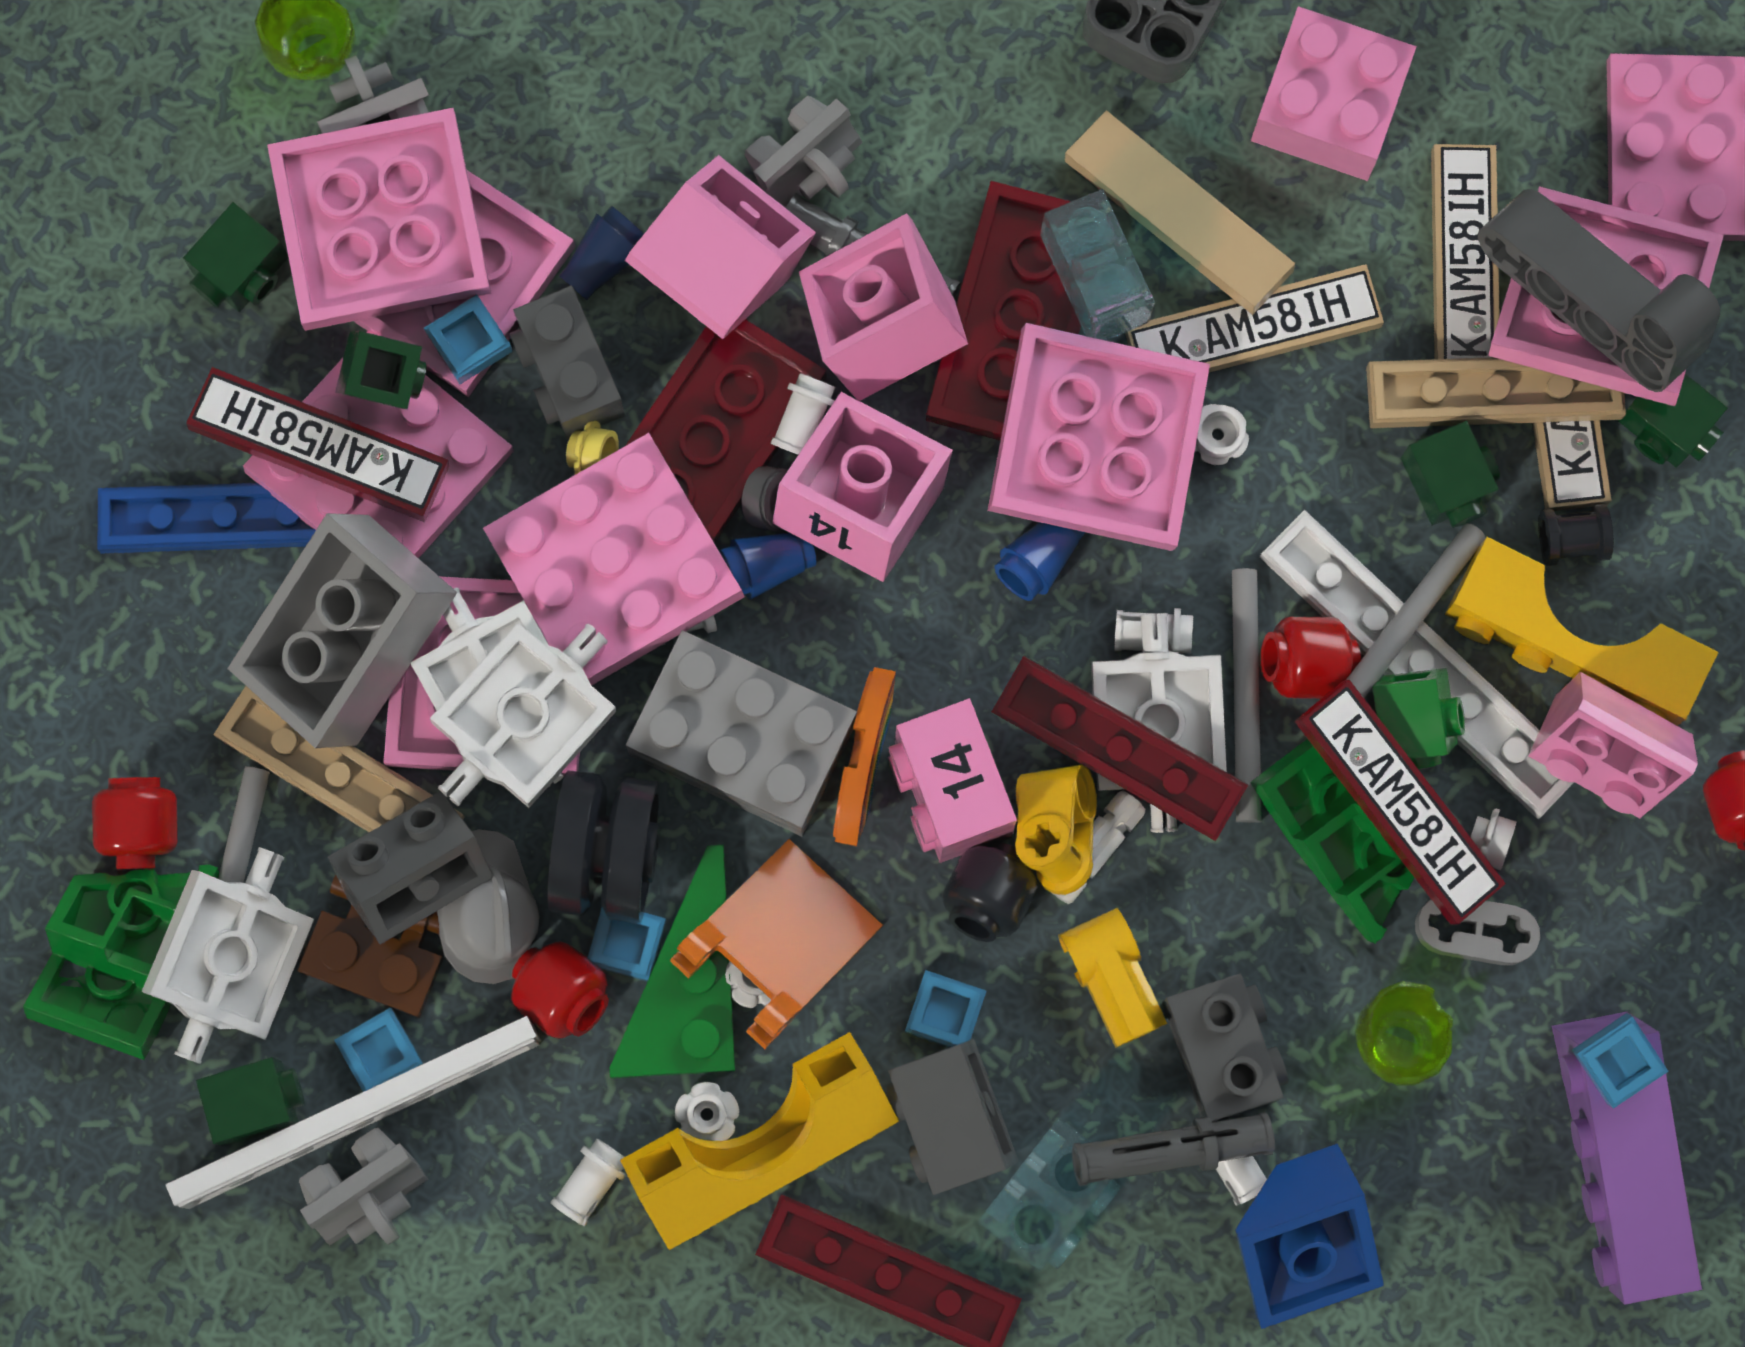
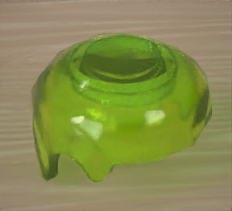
[255,0,356,80]
[1354,980,1453,1086]

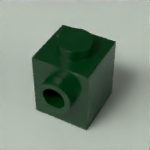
[183,202,289,312]
[335,331,426,409]
[1618,374,1728,468]
[1401,421,1500,528]
[196,1057,305,1147]

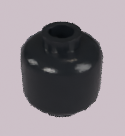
[943,842,1037,942]

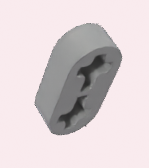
[1415,899,1540,965]

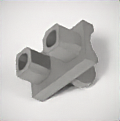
[317,55,429,134]
[744,96,863,208]
[299,1128,428,1245]

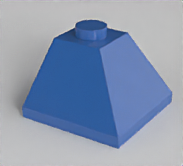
[1235,1143,1384,1329]

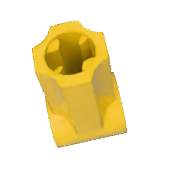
[1058,908,1167,1048]

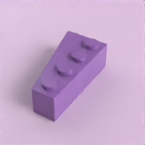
[1552,1012,1702,1305]

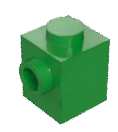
[1372,668,1465,769]

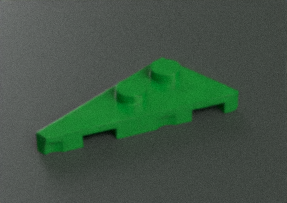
[609,845,736,1079]

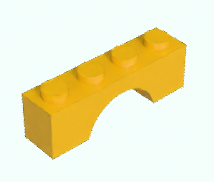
[1445,537,1719,726]
[620,1032,899,1250]

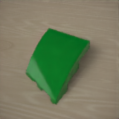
[1250,739,1414,944]
[23,864,219,1060]

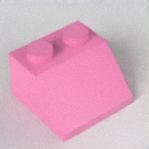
[799,213,968,401]

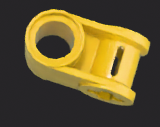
[1015,764,1097,895]

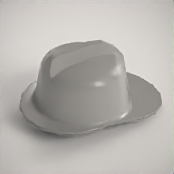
[437,829,540,984]

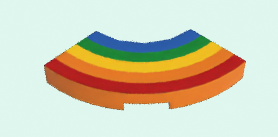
[833,667,896,846]

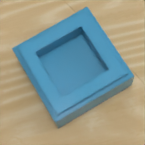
[424,295,513,384]
[588,908,666,981]
[905,970,986,1048]
[334,1008,424,1092]
[1572,1013,1669,1109]

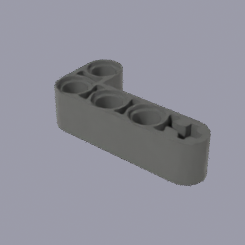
[1082,0,1227,84]
[1478,189,1720,392]

